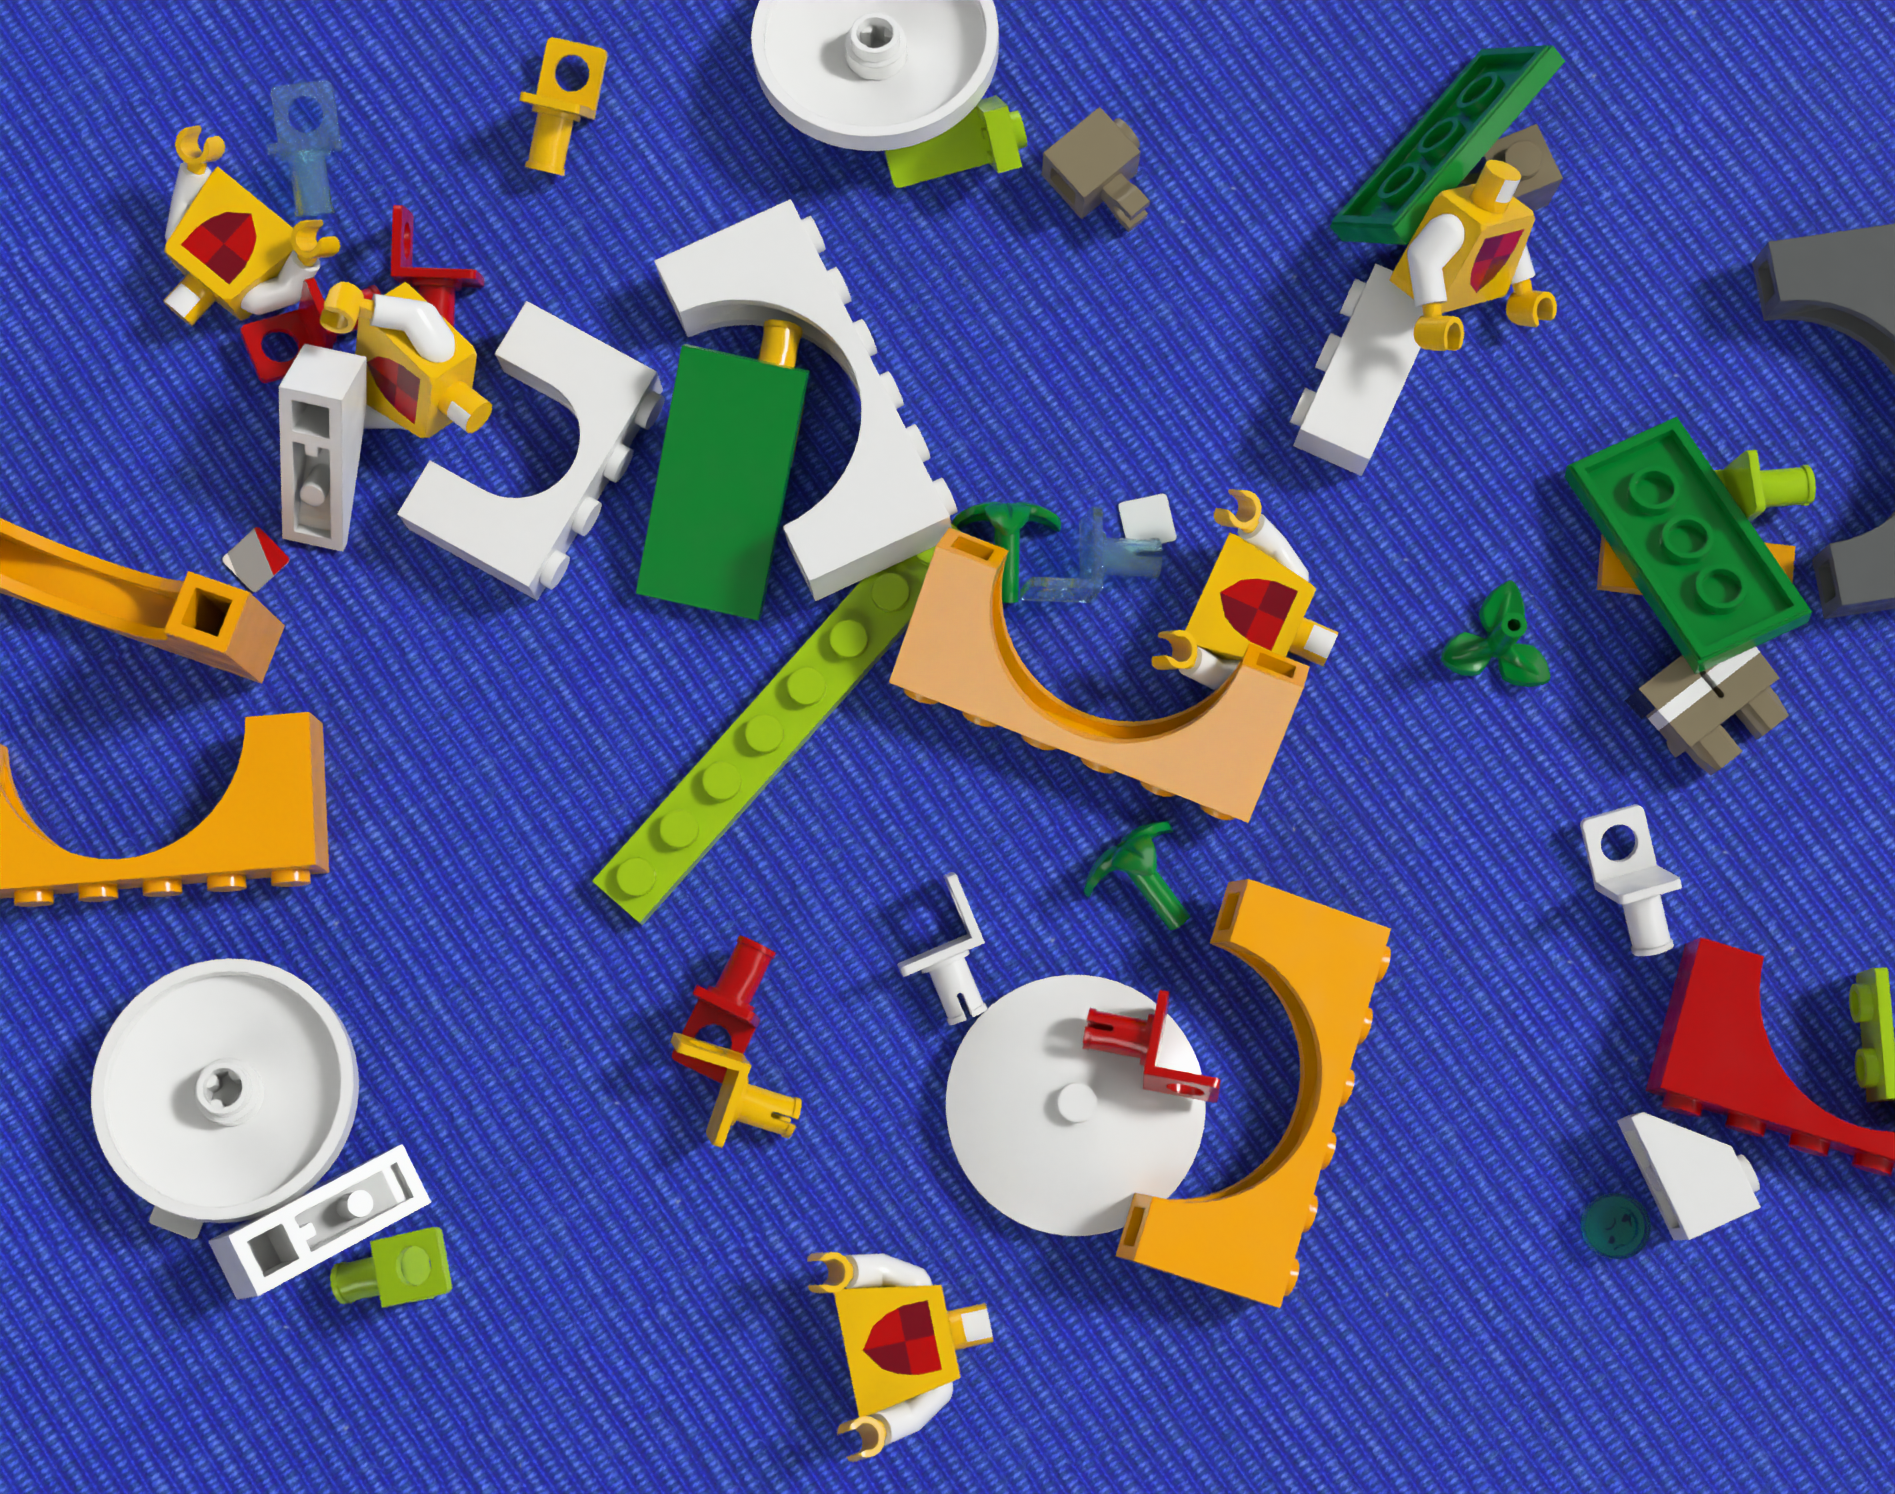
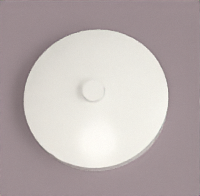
[751,0,999,151]
[91,958,359,1223]
[946,975,1206,1236]

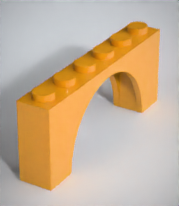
[0,518,285,684]
[889,527,1310,823]
[0,712,329,907]
[1115,879,1391,1308]

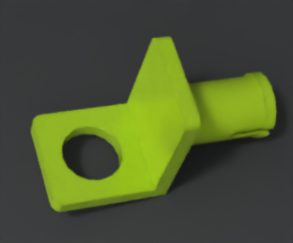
[1714,450,1816,522]
[330,1227,452,1308]

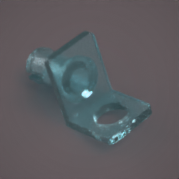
[266,80,343,217]
[1020,506,1162,603]

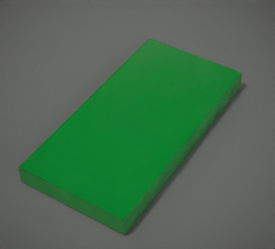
[1330,45,1565,245]
[636,344,810,620]
[1565,417,1812,674]

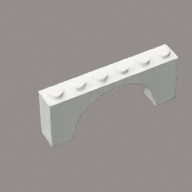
[654,199,958,601]

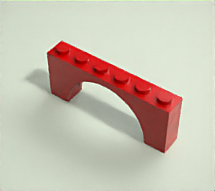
[1646,937,1895,1176]

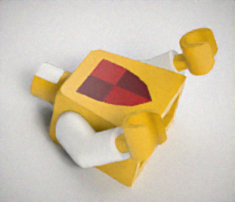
[163,125,340,326]
[1389,160,1557,351]
[320,282,492,438]
[1151,489,1339,690]
[807,1252,994,1462]

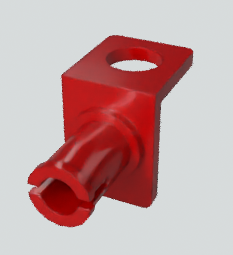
[391,205,484,327]
[240,277,381,383]
[672,935,776,1084]
[1082,990,1221,1103]

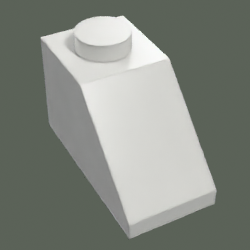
[1617,1112,1761,1240]

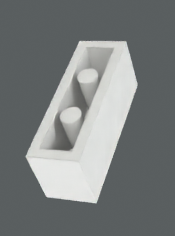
[1290,264,1423,476]

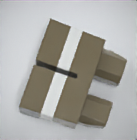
[1625,647,1789,776]

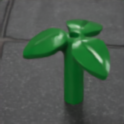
[952,501,1061,603]
[1441,580,1551,687]
[1084,821,1190,931]

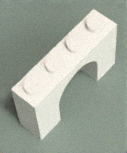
[397,301,665,601]

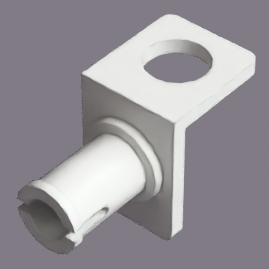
[1580,804,1682,956]
[897,872,988,1025]

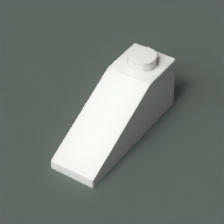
[279,344,367,552]
[208,1144,431,1300]

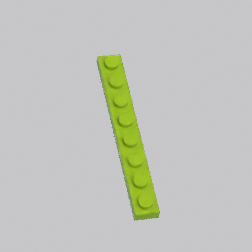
[592,523,961,926]

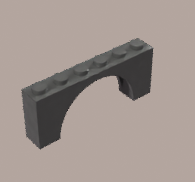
[1752,224,1895,619]

